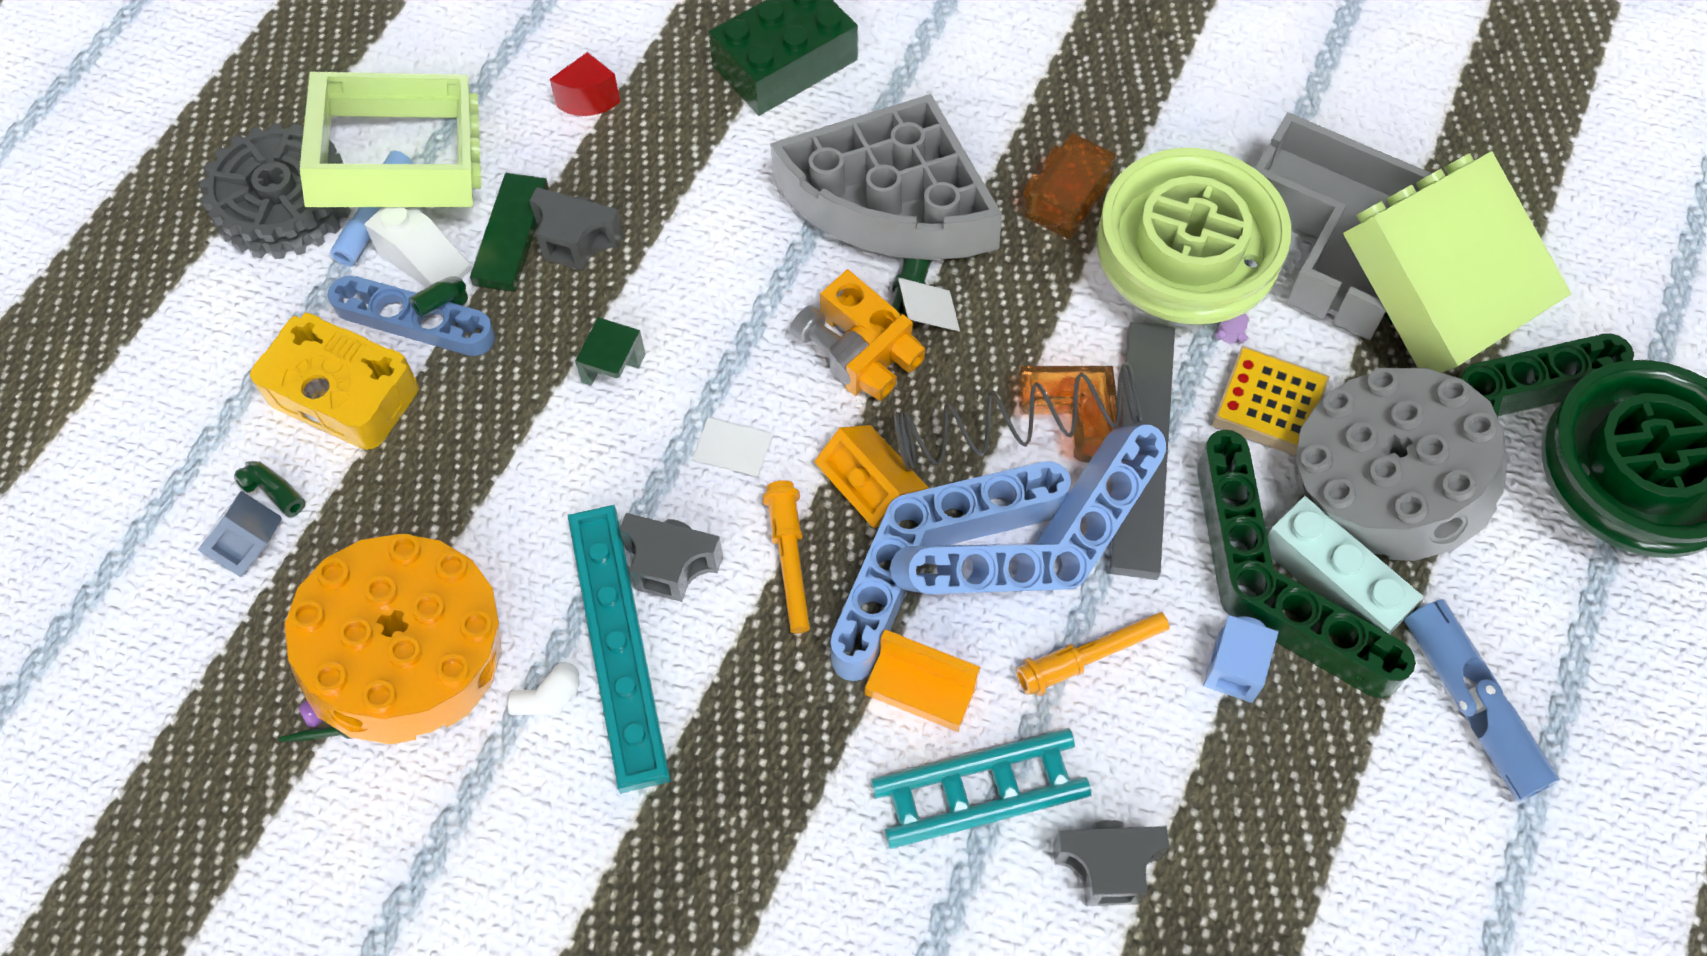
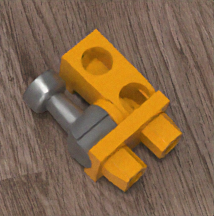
[790,269,926,401]

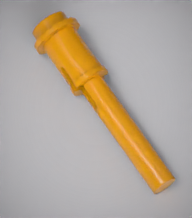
[762,480,810,634]
[1016,612,1170,696]

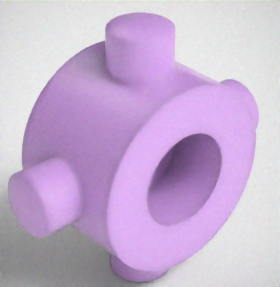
[1215,314,1249,343]

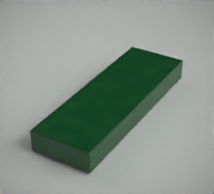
[470,172,549,292]

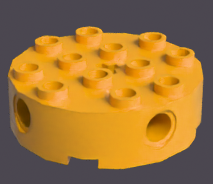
[284,534,502,744]

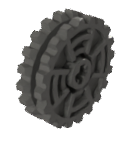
[199,123,351,259]

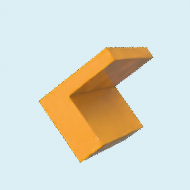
[814,425,930,528]
[865,629,981,733]

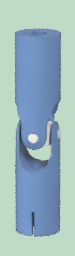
[1404,599,1561,802]

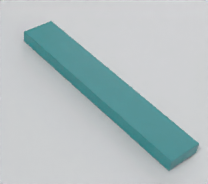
[567,504,671,794]

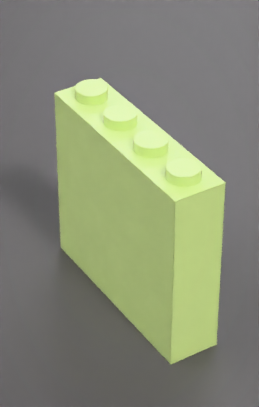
[1343,151,1572,373]

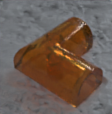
[1018,366,1120,463]

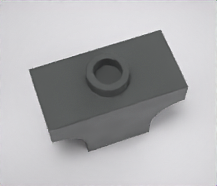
[530,187,624,271]
[619,513,723,602]
[1053,820,1170,907]

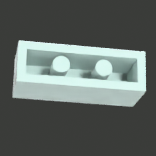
[1267,496,1424,634]

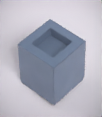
[197,491,282,577]

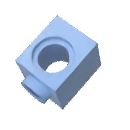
[1203,615,1278,703]

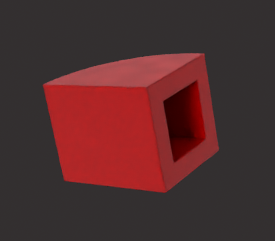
[549,52,621,116]

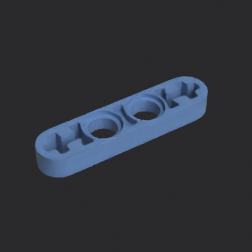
[328,275,496,356]

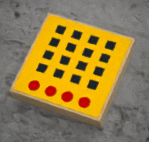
[1211,345,1330,456]

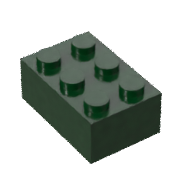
[708,0,858,116]

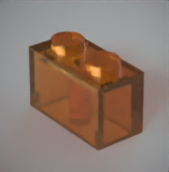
[1023,133,1117,240]

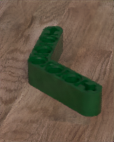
[1459,333,1634,417]
[1197,430,1416,698]

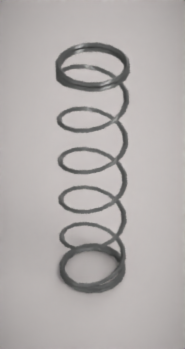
[894,362,1142,471]

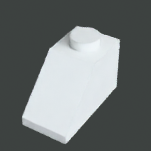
[364,207,472,288]

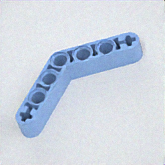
[890,425,1166,594]
[830,461,1071,681]

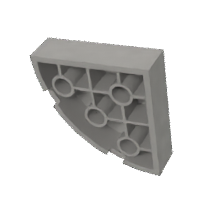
[770,94,1002,260]

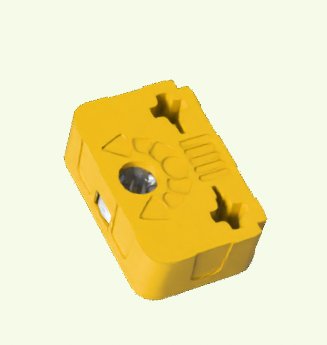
[250,312,419,450]

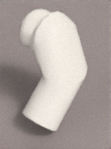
[508,662,580,715]

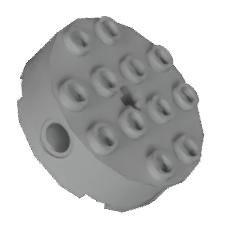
[1296,368,1507,561]

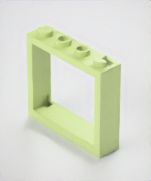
[300,72,481,207]

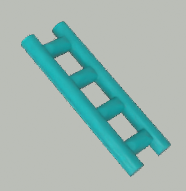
[871,728,1092,850]

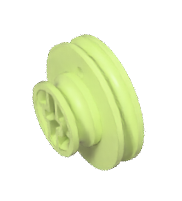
[1097,147,1292,324]

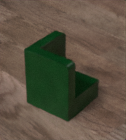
[575,317,646,386]

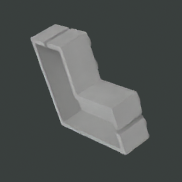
[1255,112,1432,340]

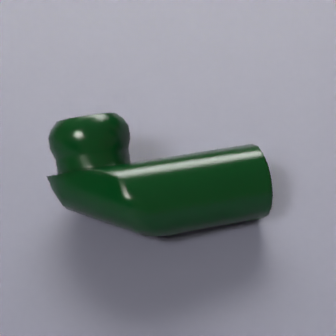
[409,276,468,317]
[234,460,306,517]

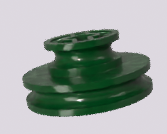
[1541,360,1707,558]

